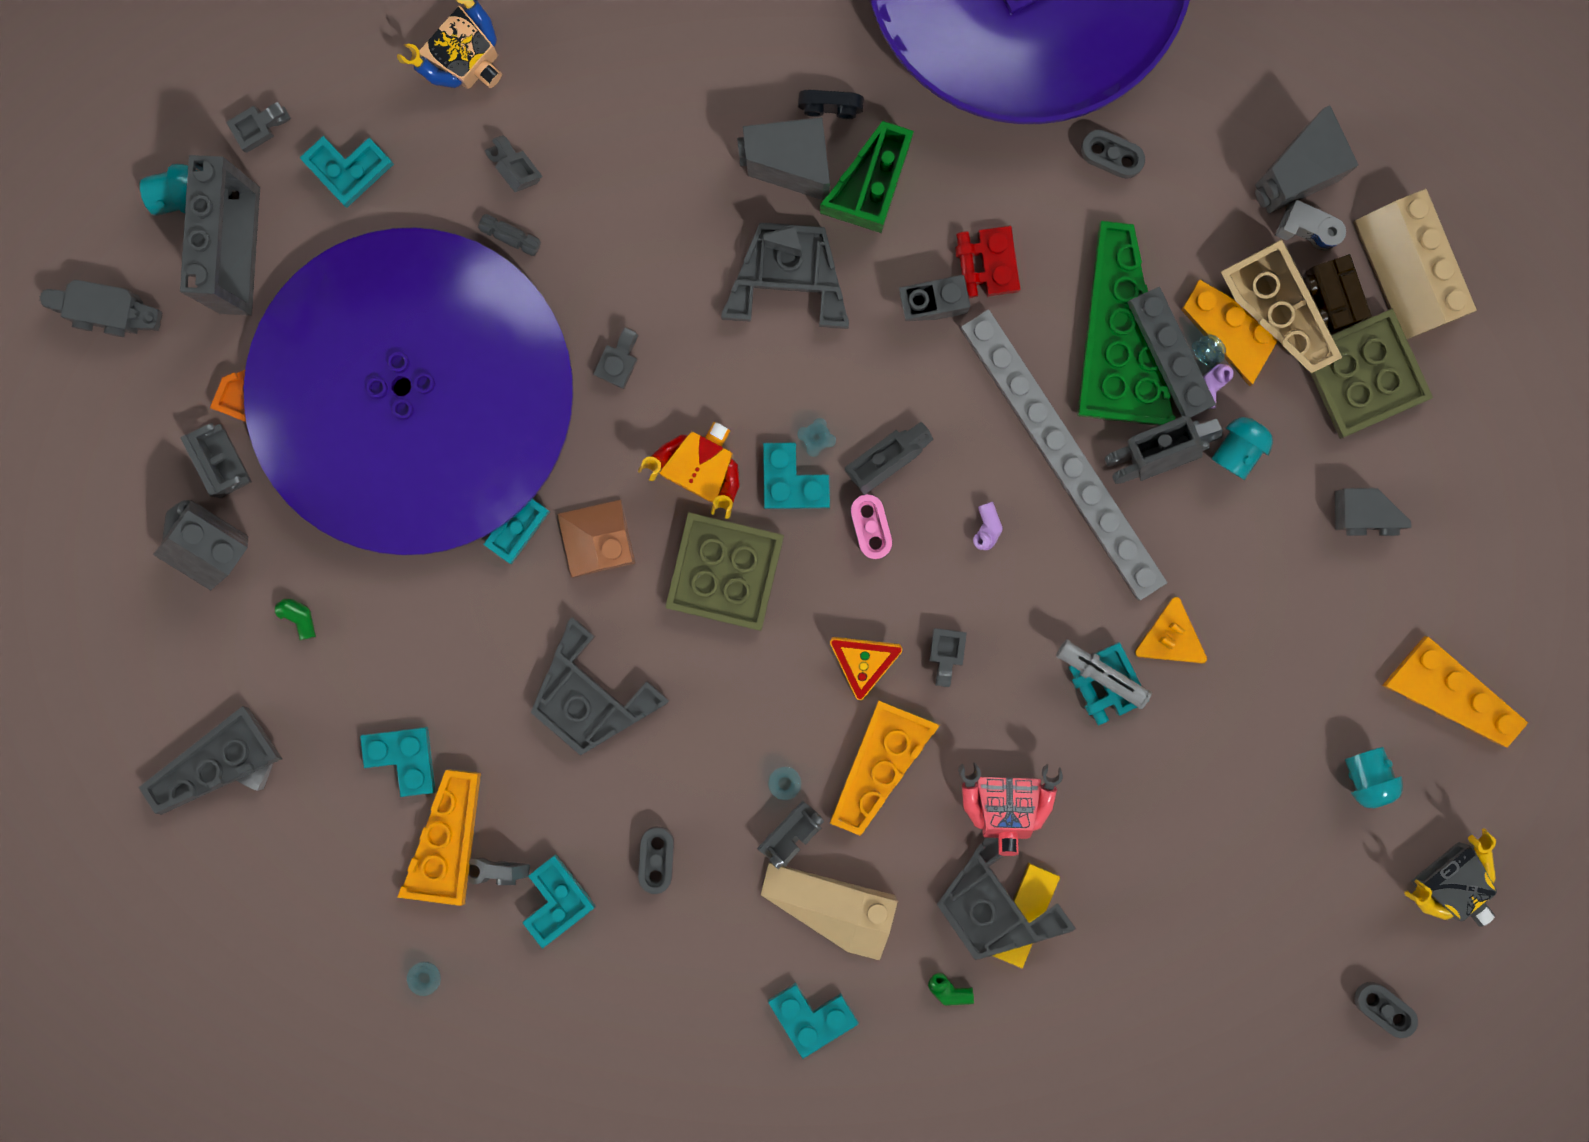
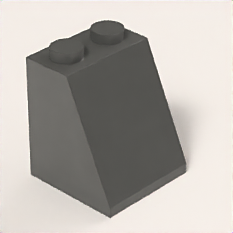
[1255,105,1359,214]
[737,117,830,200]
[153,500,248,591]

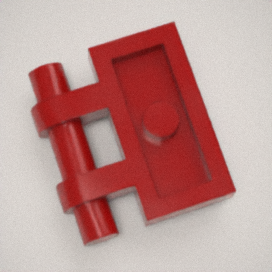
[955,226,1021,299]

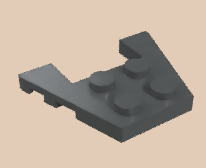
[721,223,849,329]
[531,617,670,756]
[937,838,1076,960]

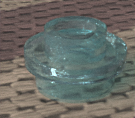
[768,767,801,800]
[407,962,441,996]

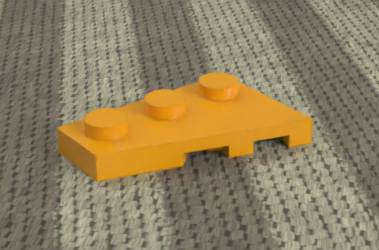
[1181,280,1278,386]

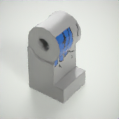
[1275,200,1346,251]

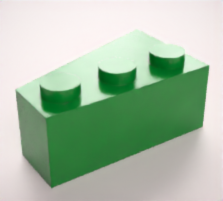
[820,121,914,233]

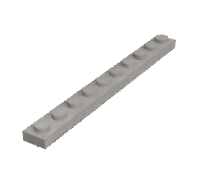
[960,309,1168,601]

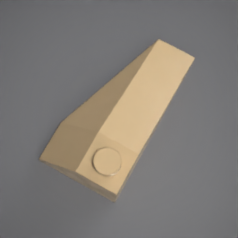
[1221,239,1342,373]
[761,862,898,960]

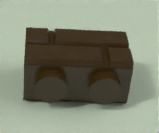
[1304,254,1372,332]

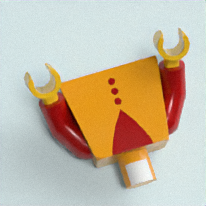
[638,422,740,519]

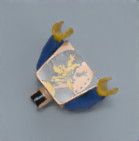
[397,0,502,89]

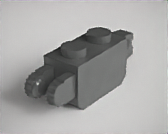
[39,280,162,337]
[1104,416,1223,484]

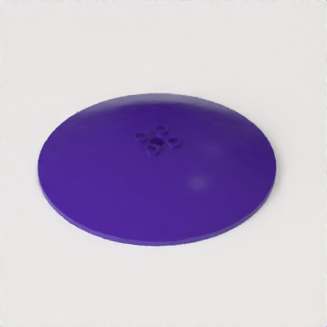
[870,0,1190,124]
[244,228,573,555]

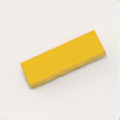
[993,863,1060,969]

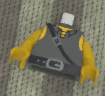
[1404,828,1497,927]

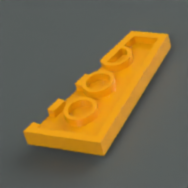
[1382,636,1528,748]
[830,700,940,836]
[397,769,481,906]

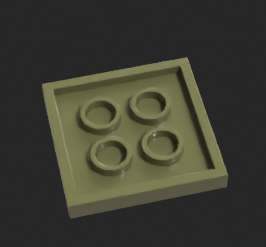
[1309,308,1433,439]
[665,512,784,631]

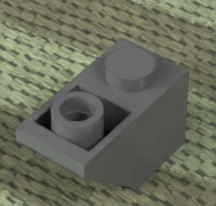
[899,275,971,321]
[1335,488,1411,536]

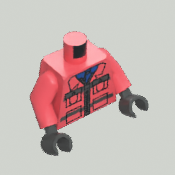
[958,762,1063,856]

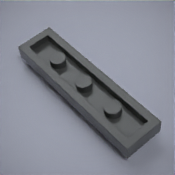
[1127,286,1216,417]

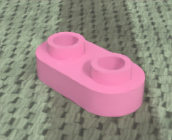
[851,494,892,559]

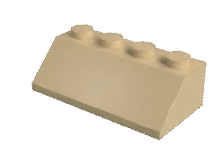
[1353,189,1477,339]

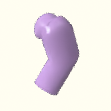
[1203,364,1234,409]
[973,502,1003,550]

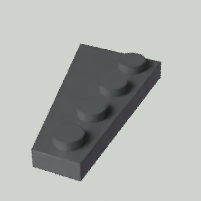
[138,706,282,815]

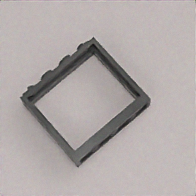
[180,155,260,316]

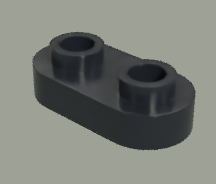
[798,90,864,119]

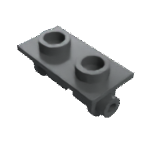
[757,801,824,869]

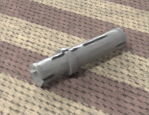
[1056,639,1152,709]

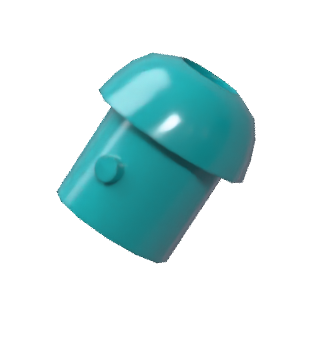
[140,164,197,216]
[1211,417,1273,480]
[1345,747,1403,809]

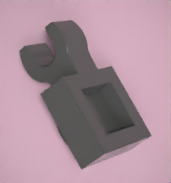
[226,102,291,153]
[485,135,543,192]
[593,327,638,389]
[929,628,967,687]
[468,858,530,885]

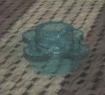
[1192,334,1226,368]
[797,418,836,457]

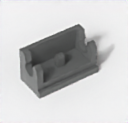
[180,423,252,498]

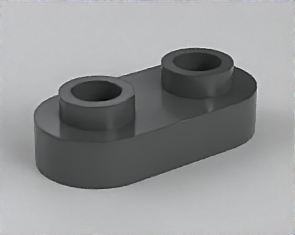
[1081,130,1145,179]
[638,826,674,894]
[1354,982,1418,1038]

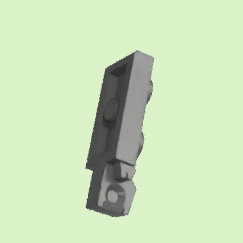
[845,421,933,495]

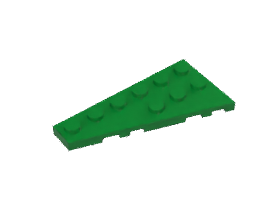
[1077,221,1175,426]

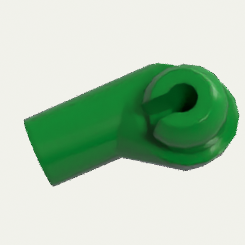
[274,599,316,640]
[928,973,974,1006]

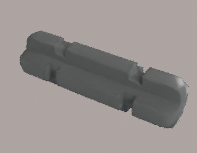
[478,214,541,256]

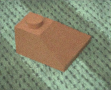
[557,500,636,578]

